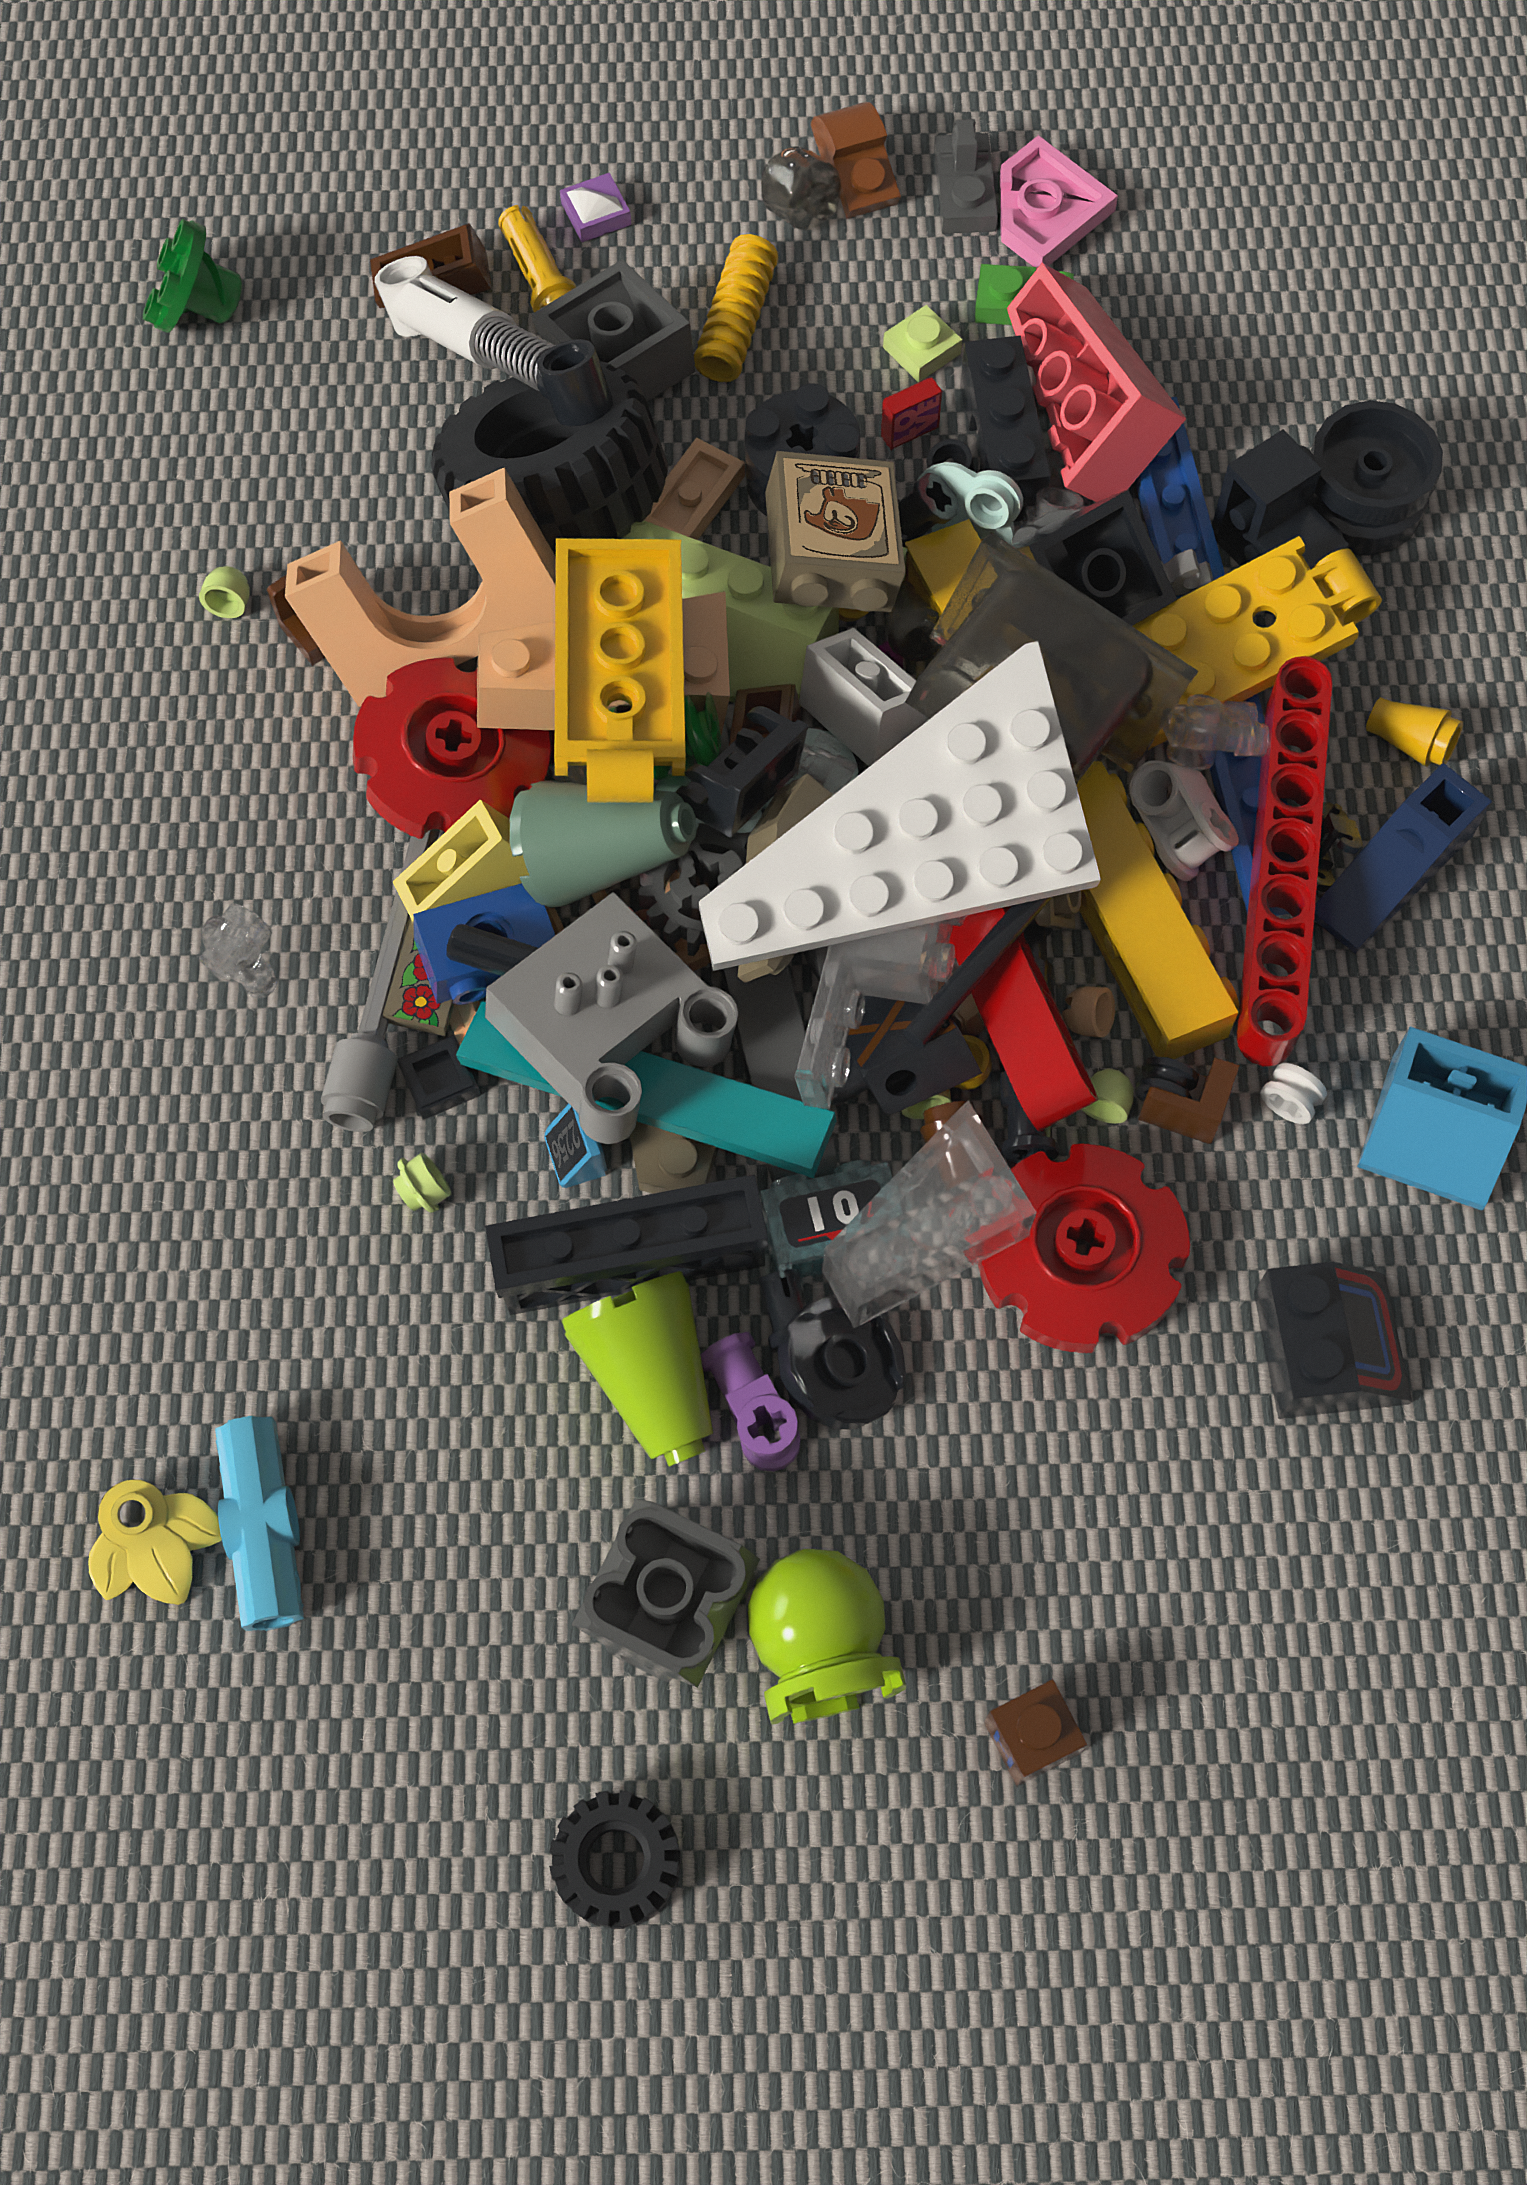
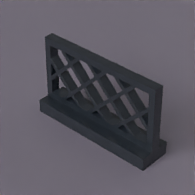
[485,1174,768,1315]

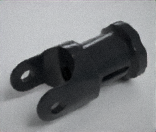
[897,473,958,547]

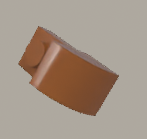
[810,101,901,219]

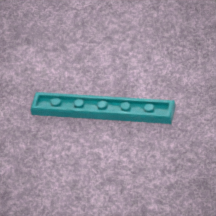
[456,1001,837,1178]

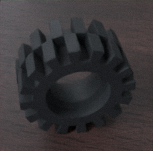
[549,1790,681,1929]

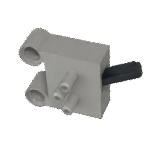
[446,892,738,1144]

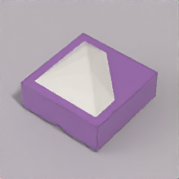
[560,172,631,242]

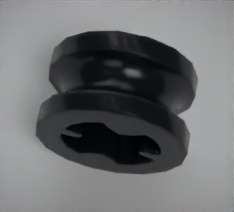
[1135,1056,1199,1102]

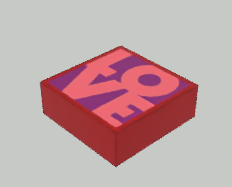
[881,377,942,450]

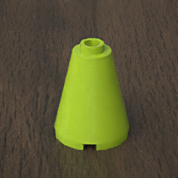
[561,1271,713,1467]

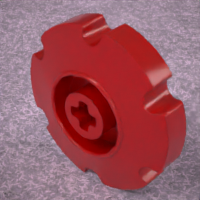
[353,657,551,839]
[977,1143,1190,1353]

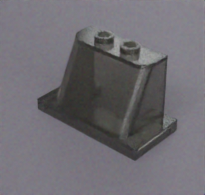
[905,532,1199,790]

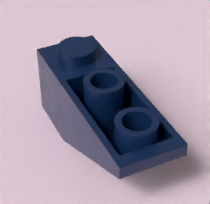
[1314,763,1492,954]

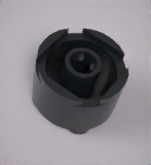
[744,383,860,516]

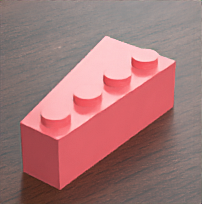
[1007,263,1187,502]

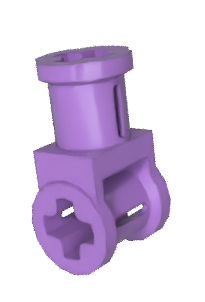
[701,1332,801,1472]

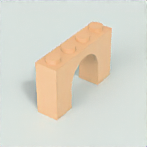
[285,467,556,707]

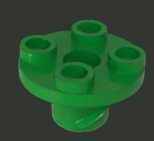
[143,219,242,333]

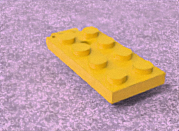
[1075,536,1382,759]
[554,538,685,803]

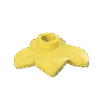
[88,1479,222,1605]

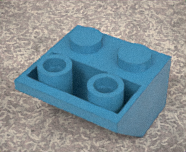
[1357,1026,1527,1211]

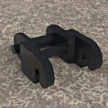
[1317,802,1363,892]

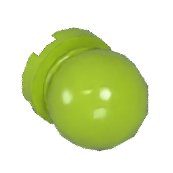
[748,1549,907,1725]

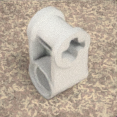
[1130,760,1239,881]

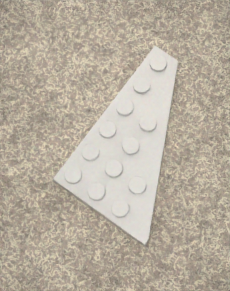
[699,641,1101,971]

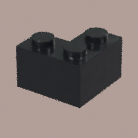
[1212,429,1349,569]

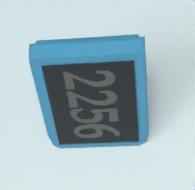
[544,1103,607,1188]

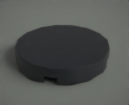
[777,1296,906,1429]

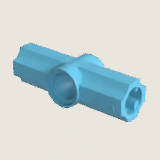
[215,1416,304,1631]

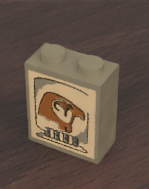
[765,451,905,612]

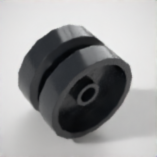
[1310,400,1443,556]

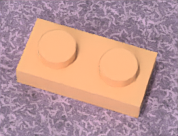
[644,437,745,540]

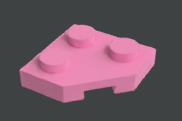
[999,135,1118,269]

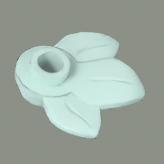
[917,462,1023,561]

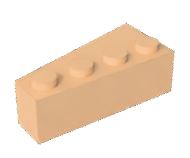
[477,591,730,735]

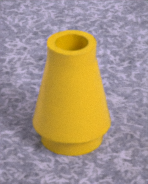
[1366,697,1463,767]

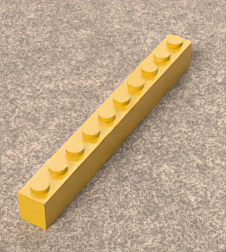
[905,519,1239,1059]

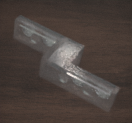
[795,916,966,1109]

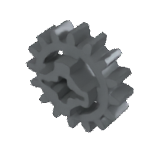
[638,823,750,956]

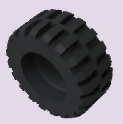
[431,361,668,557]

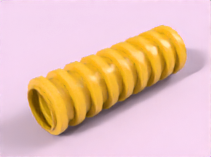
[694,234,778,382]

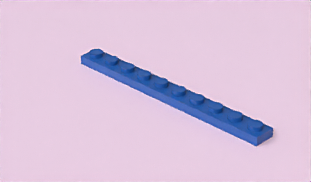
[1135,397,1297,916]

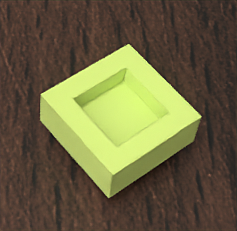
[883,305,962,382]

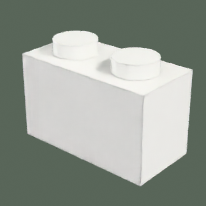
[799,628,930,767]

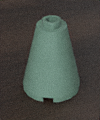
[510,781,697,908]

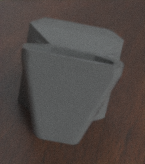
[572,1499,760,1688]

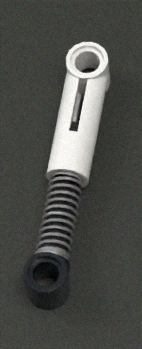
[375,256,613,427]

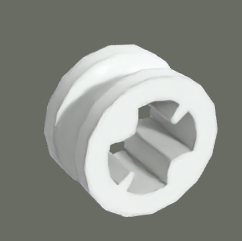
[1260,1063,1327,1124]

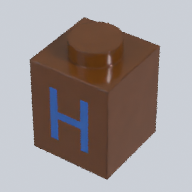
[984,1679,1087,1787]

